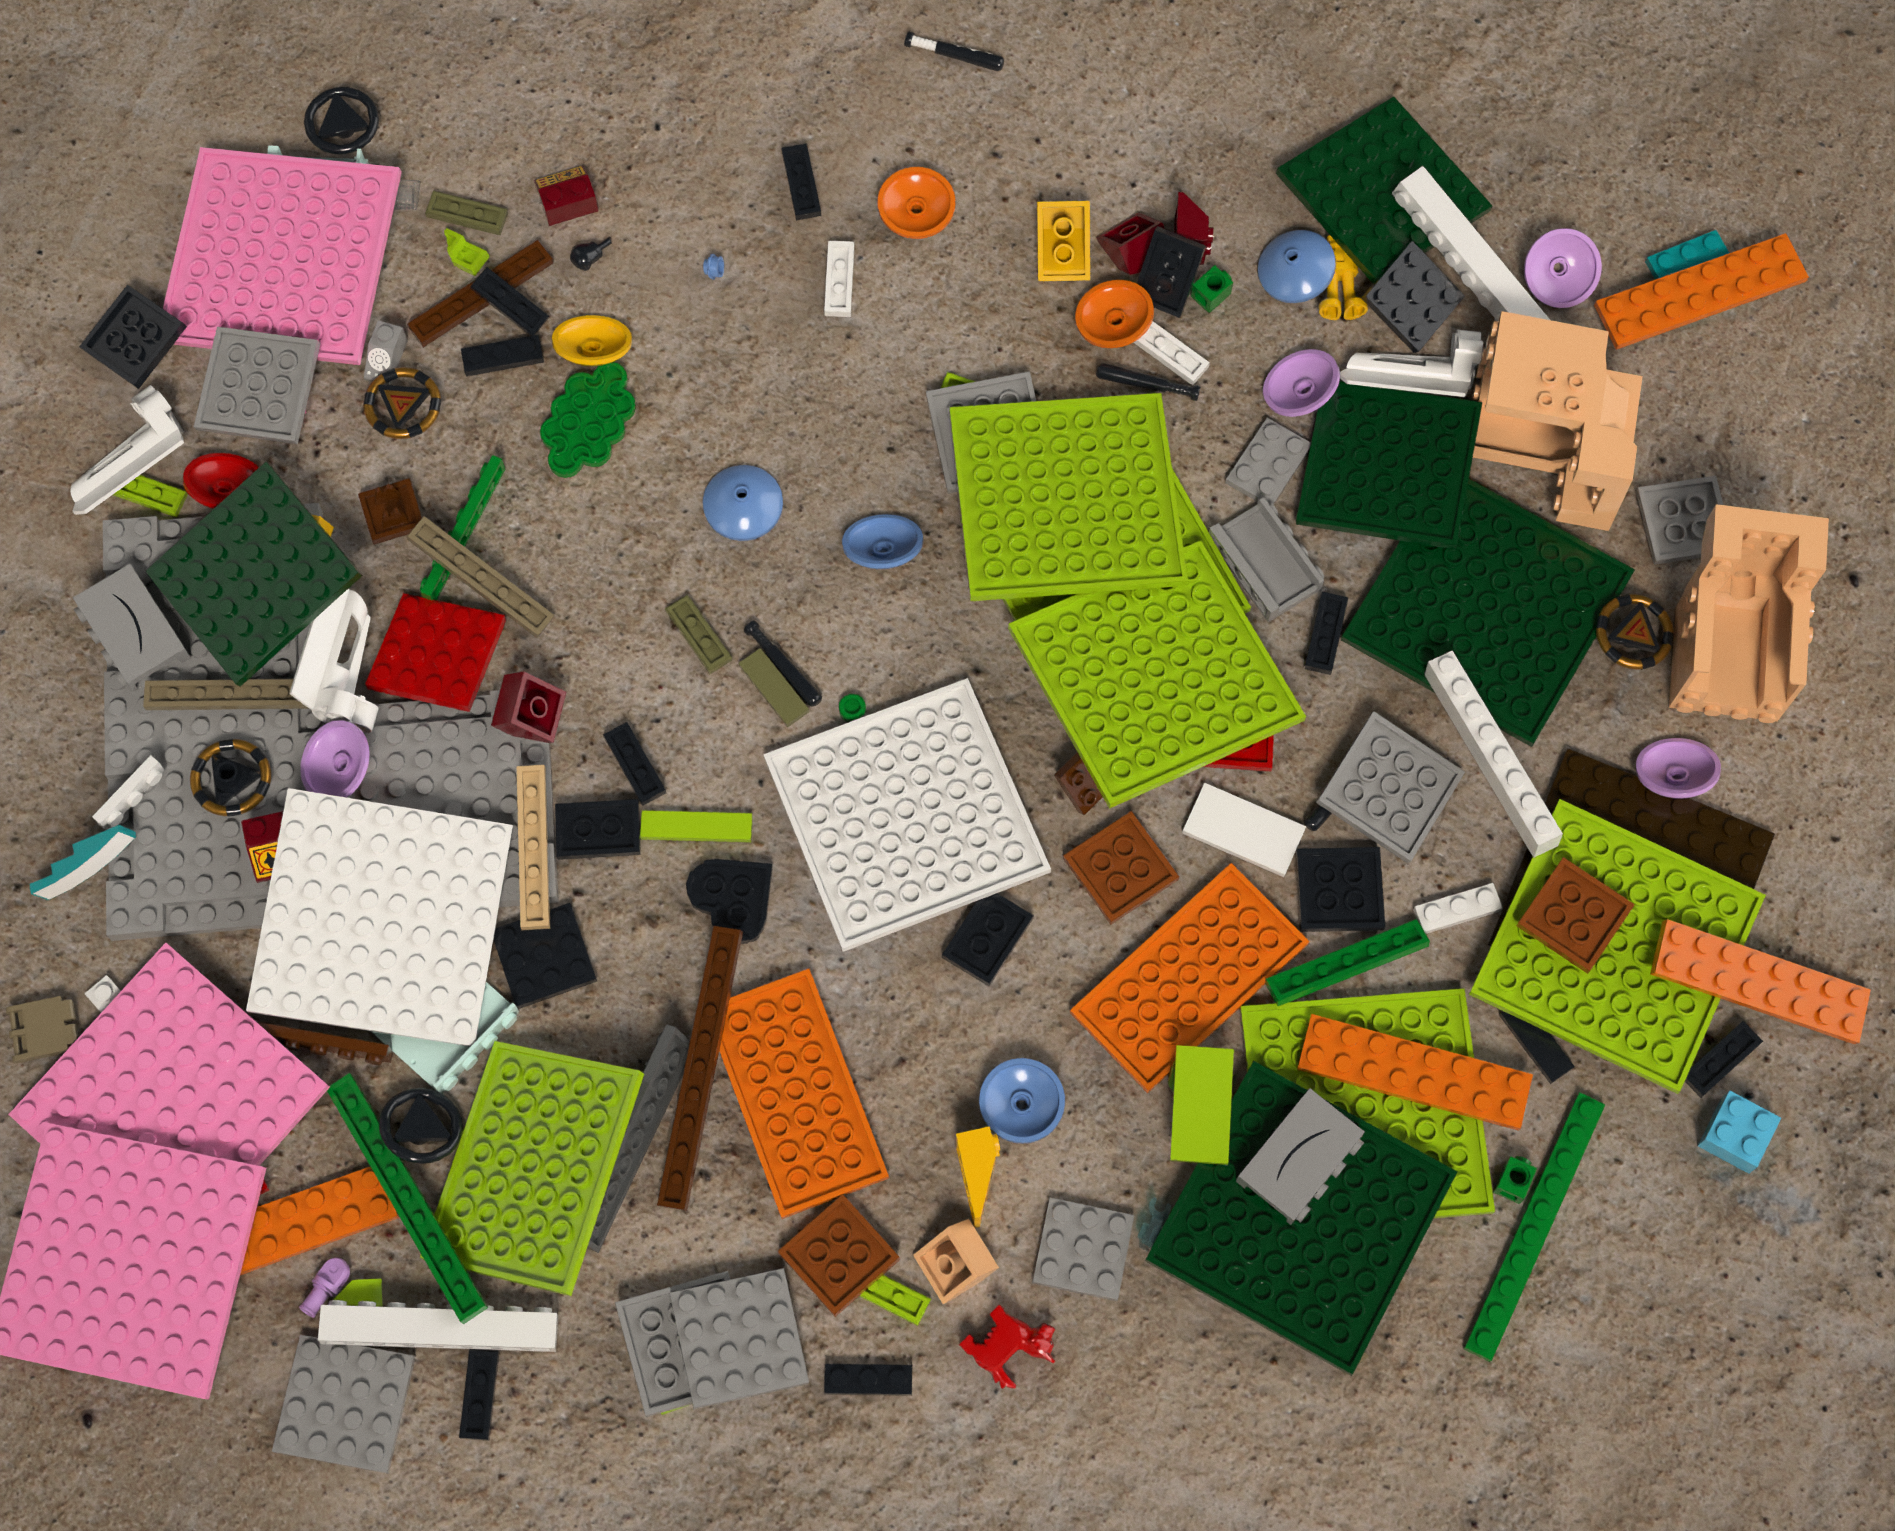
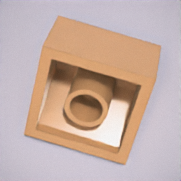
[913,1219,999,1304]

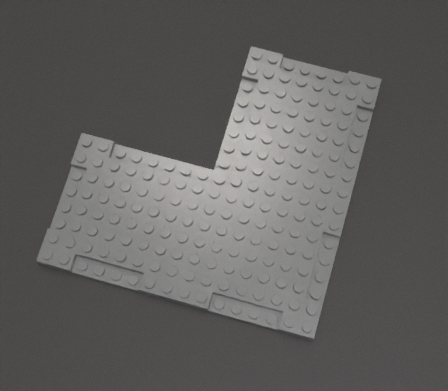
[103,503,559,941]

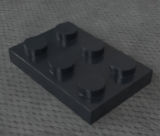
[1137,226,1206,318]
[555,799,641,860]
[942,893,1034,986]

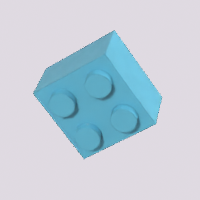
[1698,1090,1781,1174]

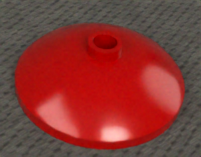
[183,453,259,509]

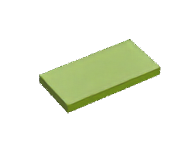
[1170,1045,1234,1165]

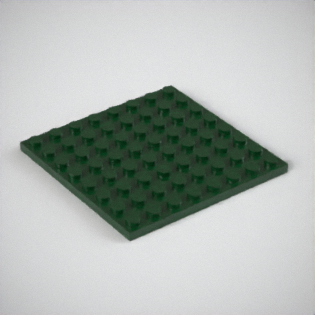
[1341,479,1635,747]
[1145,1061,1458,1376]

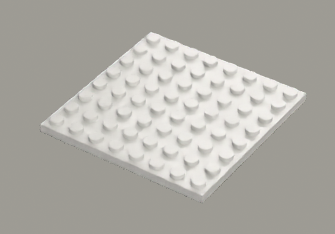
[763,678,1051,952]
[246,788,513,1047]

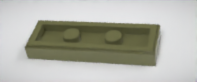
[425,191,508,236]
[665,594,732,674]
[738,648,809,728]

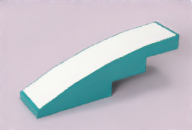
[29,825,136,900]

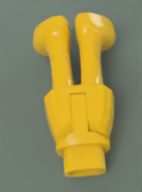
[1318,235,1368,320]

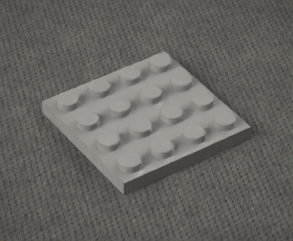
[194,327,321,444]
[926,371,1036,494]
[1316,711,1465,863]
[669,1268,809,1410]
[615,1271,730,1417]
[272,1335,416,1474]

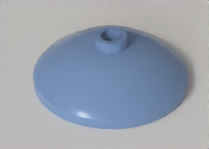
[1258,230,1336,303]
[703,465,783,541]
[842,514,923,569]
[979,1058,1065,1144]

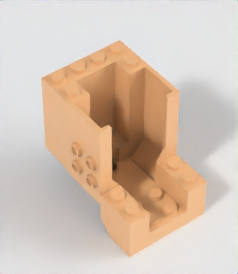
[1472,311,1643,531]
[1669,504,1829,723]

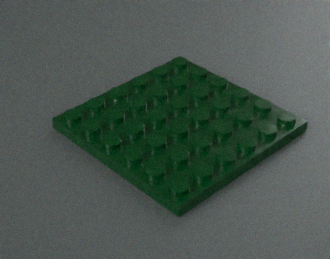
[1276,96,1493,283]
[1296,381,1482,549]
[146,462,363,687]

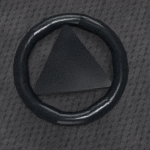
[304,87,380,155]
[379,1088,463,1164]

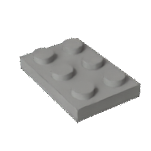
[1225,418,1311,505]

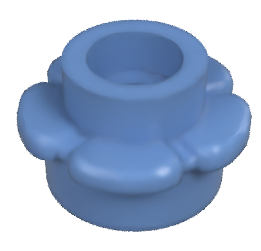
[703,254,724,280]

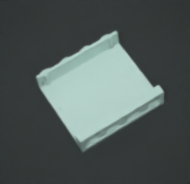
[371,982,519,1094]

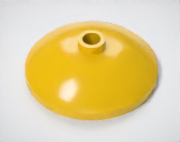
[552,315,632,366]

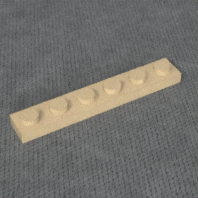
[516,765,550,930]

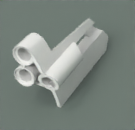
[1340,329,1483,397]
[71,385,184,514]
[289,589,379,733]

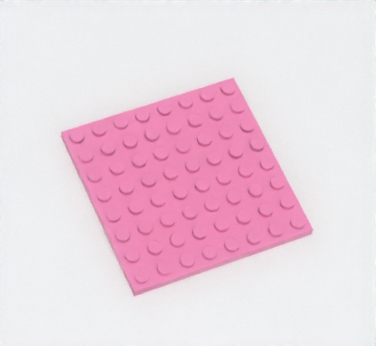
[163,147,402,365]
[8,943,330,1166]
[0,1123,266,1400]

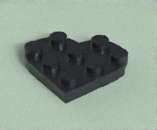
[686,859,773,944]

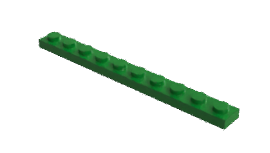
[327,1073,488,1324]
[1464,1092,1605,1362]

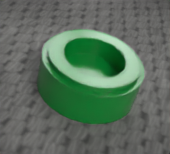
[839,694,866,722]

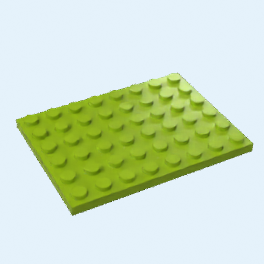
[420,1041,644,1296]

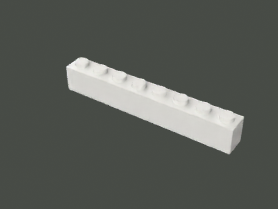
[1392,166,1550,321]
[1425,651,1563,858]
[318,1300,558,1352]

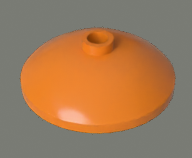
[878,167,956,239]
[1075,280,1154,348]

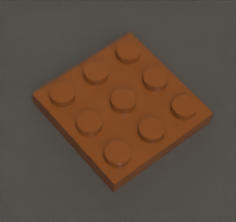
[1063,811,1179,925]
[1516,857,1635,974]
[777,1194,900,1317]

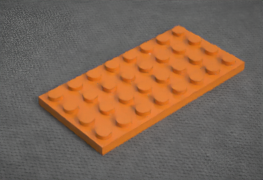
[1070,863,1310,1093]
[719,969,889,1219]

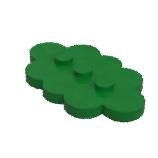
[540,362,636,478]

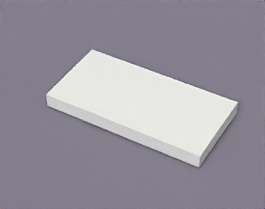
[1182,783,1306,877]

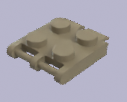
[6,996,79,1063]

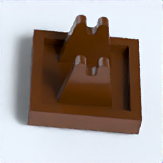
[358,478,422,545]
[1054,752,1103,815]

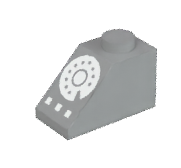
[364,320,408,385]

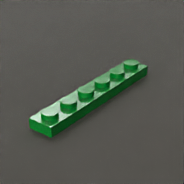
[420,455,506,600]
[1265,919,1430,1006]

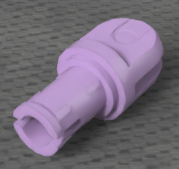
[299,1257,350,1318]

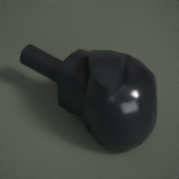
[570,238,612,271]

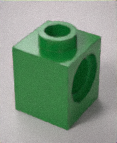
[1191,265,1233,313]
[1493,1156,1537,1204]

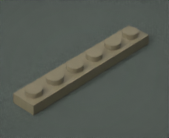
[407,516,555,638]
[143,679,309,710]

